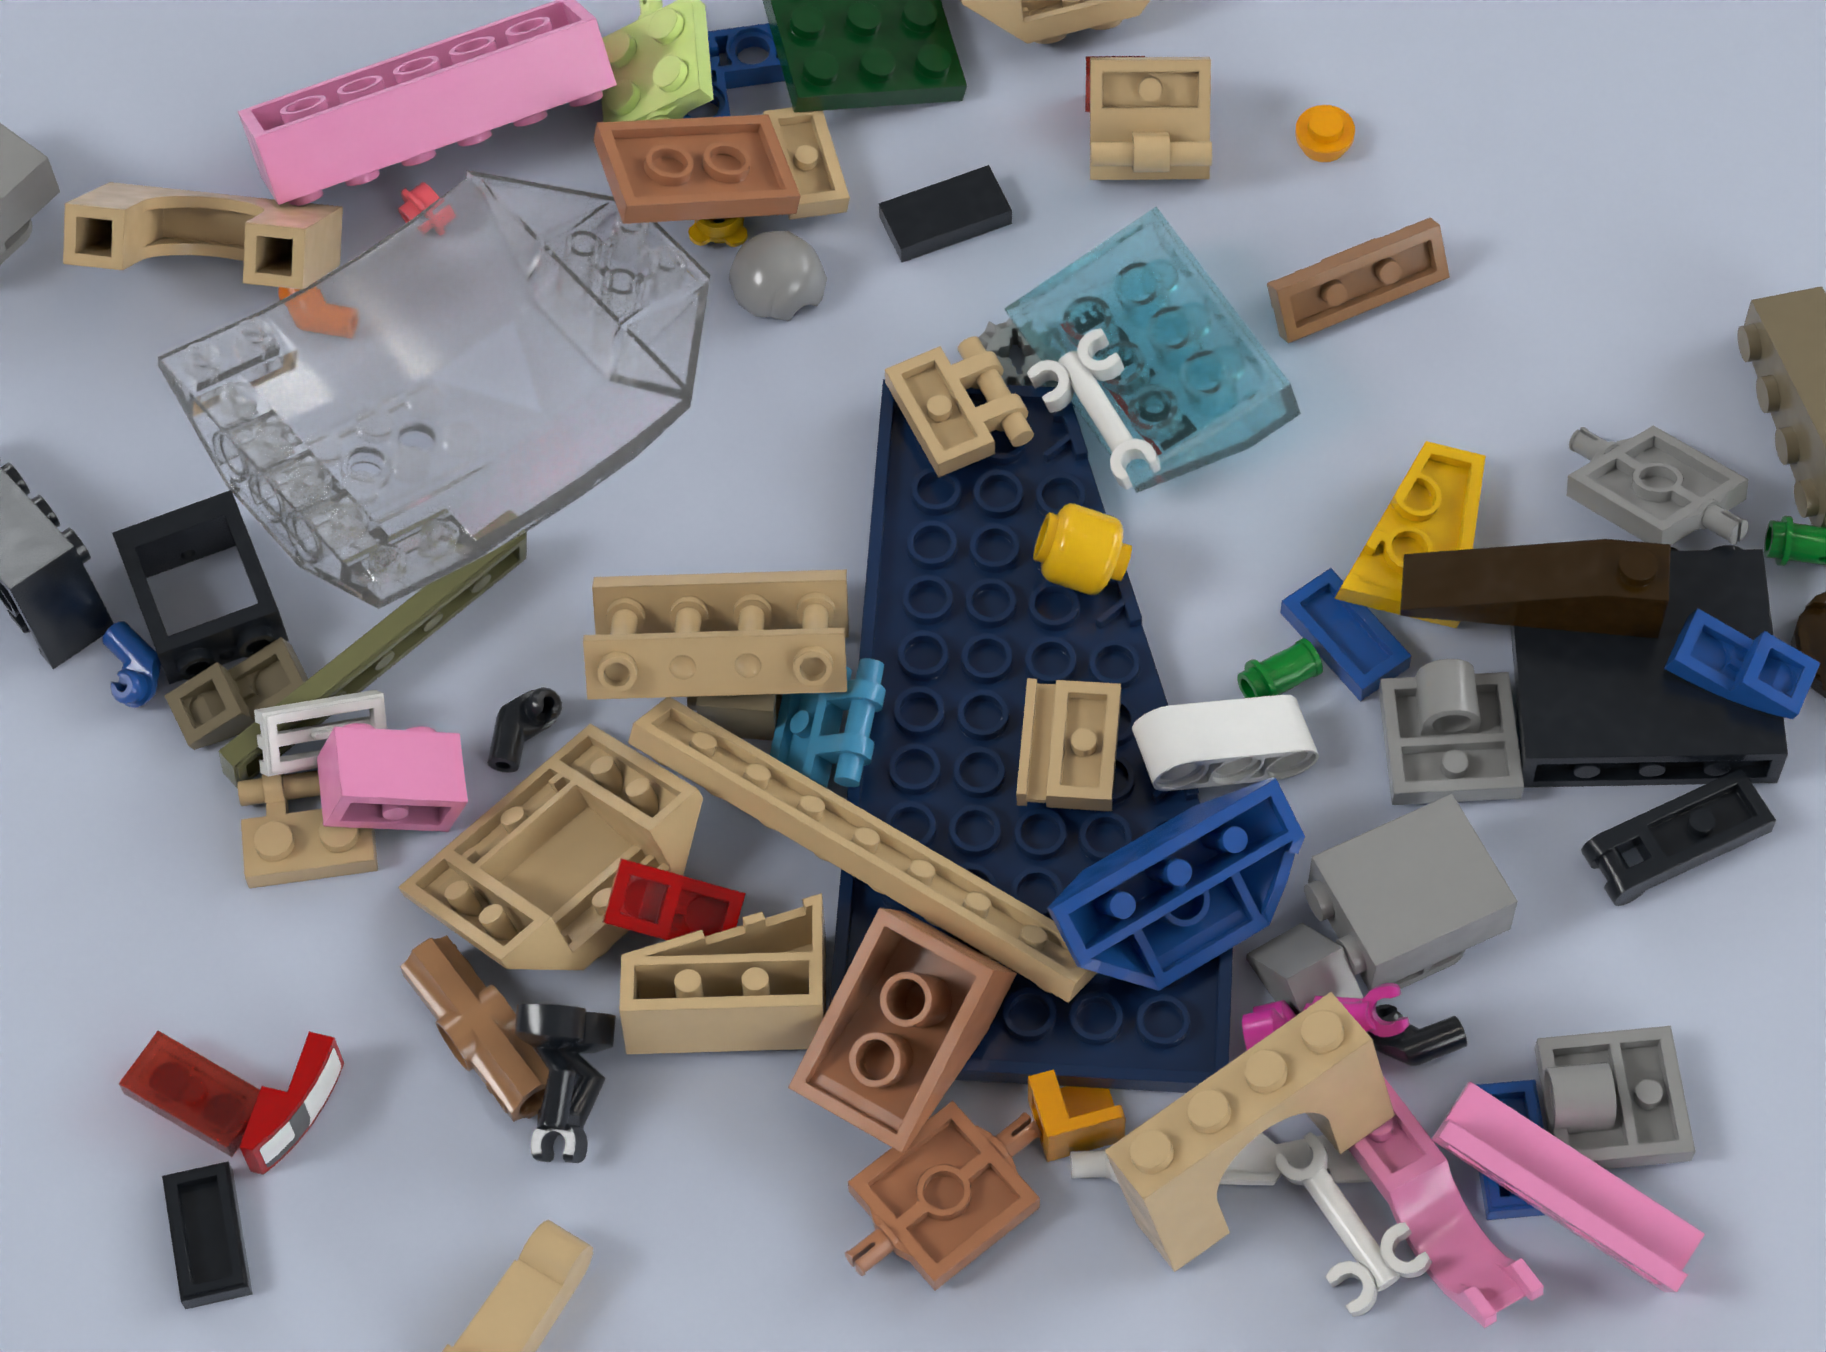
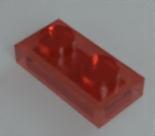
[118,1030,260,1157]

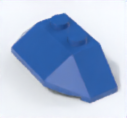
[1047,778,1305,991]

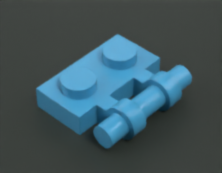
[770,658,886,788]

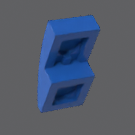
[1664,608,1820,719]

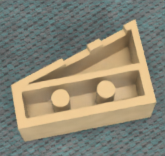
[619,893,826,1054]

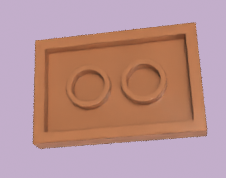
[593,114,801,224]

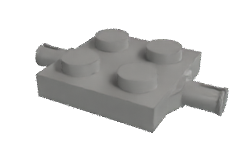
[1566,425,1749,545]

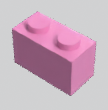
[317,723,468,832]

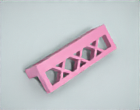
[1431,1082,1705,1292]

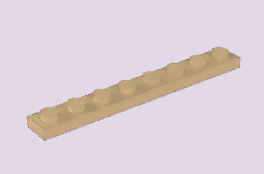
[628,697,1097,1003]

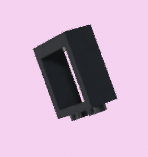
[112,490,289,685]

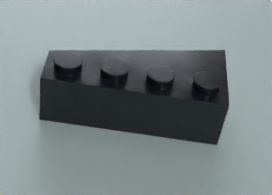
[0,460,114,669]

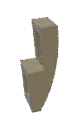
[164,637,308,750]

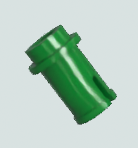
[1764,516,1826,566]
[1237,638,1323,698]

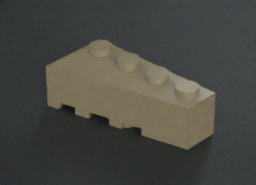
[1737,286,1826,527]

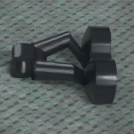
[515,1004,616,1163]

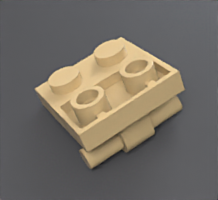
[1090,57,1212,180]

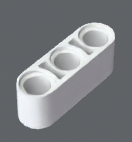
[1132,695,1319,791]

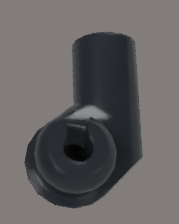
[487,687,562,773]
[1367,1004,1467,1066]

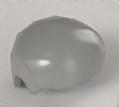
[729,231,827,321]

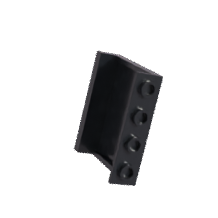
[1510,545,1788,788]

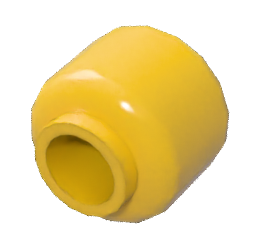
[1033,503,1132,595]

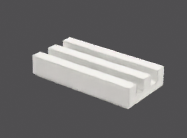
[254,690,387,777]

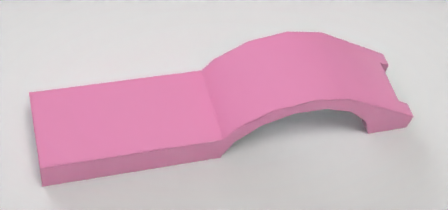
[1348,1076,1544,1328]

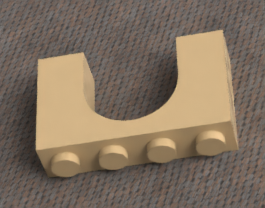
[63,182,343,290]
[1105,992,1395,1272]

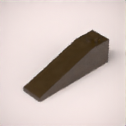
[1400,539,1671,639]

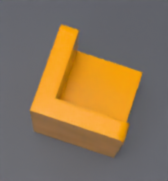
[1028,1069,1126,1162]

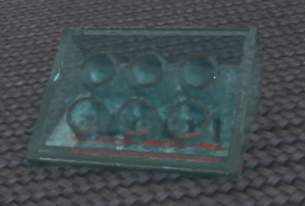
[1004,206,1301,493]

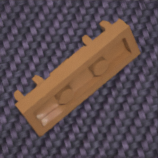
[1267,217,1450,343]

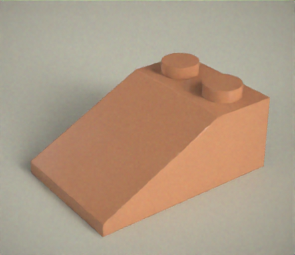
[788,908,1017,1153]

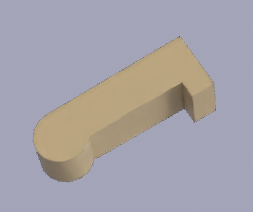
[442,1220,593,1352]

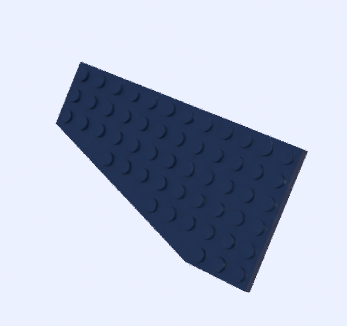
[829,379,1233,1093]

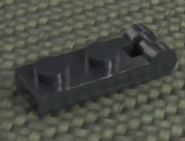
[1581,768,1776,906]

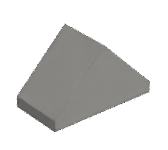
[1246,923,1363,1016]

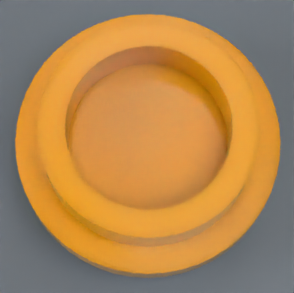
[1295,105,1355,162]

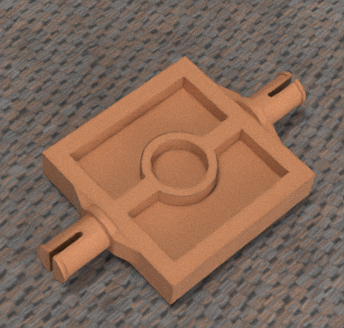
[844,1100,1042,1291]

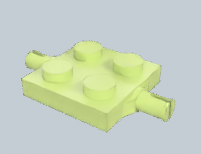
[602,0,714,122]

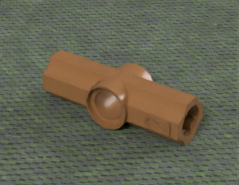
[400,935,549,1122]

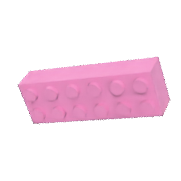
[238,0,617,206]

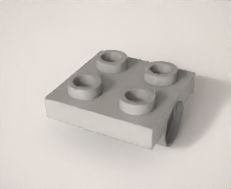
[1379,659,1524,805]
[1534,1026,1695,1169]

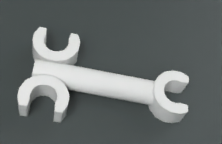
[1027,328,1161,490]
[1274,1132,1432,1317]

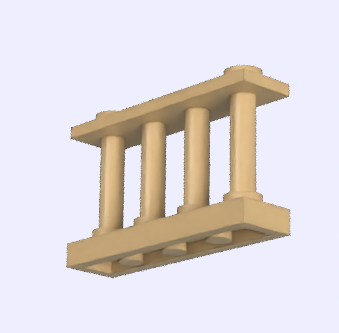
[583,569,849,700]

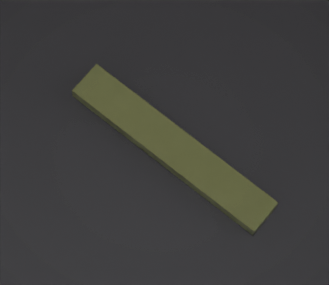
[218,517,527,788]

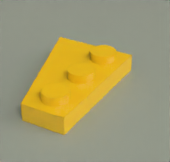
[1334,441,1486,628]

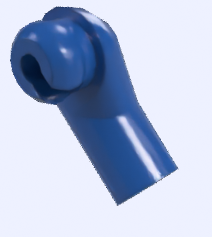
[102,621,161,708]

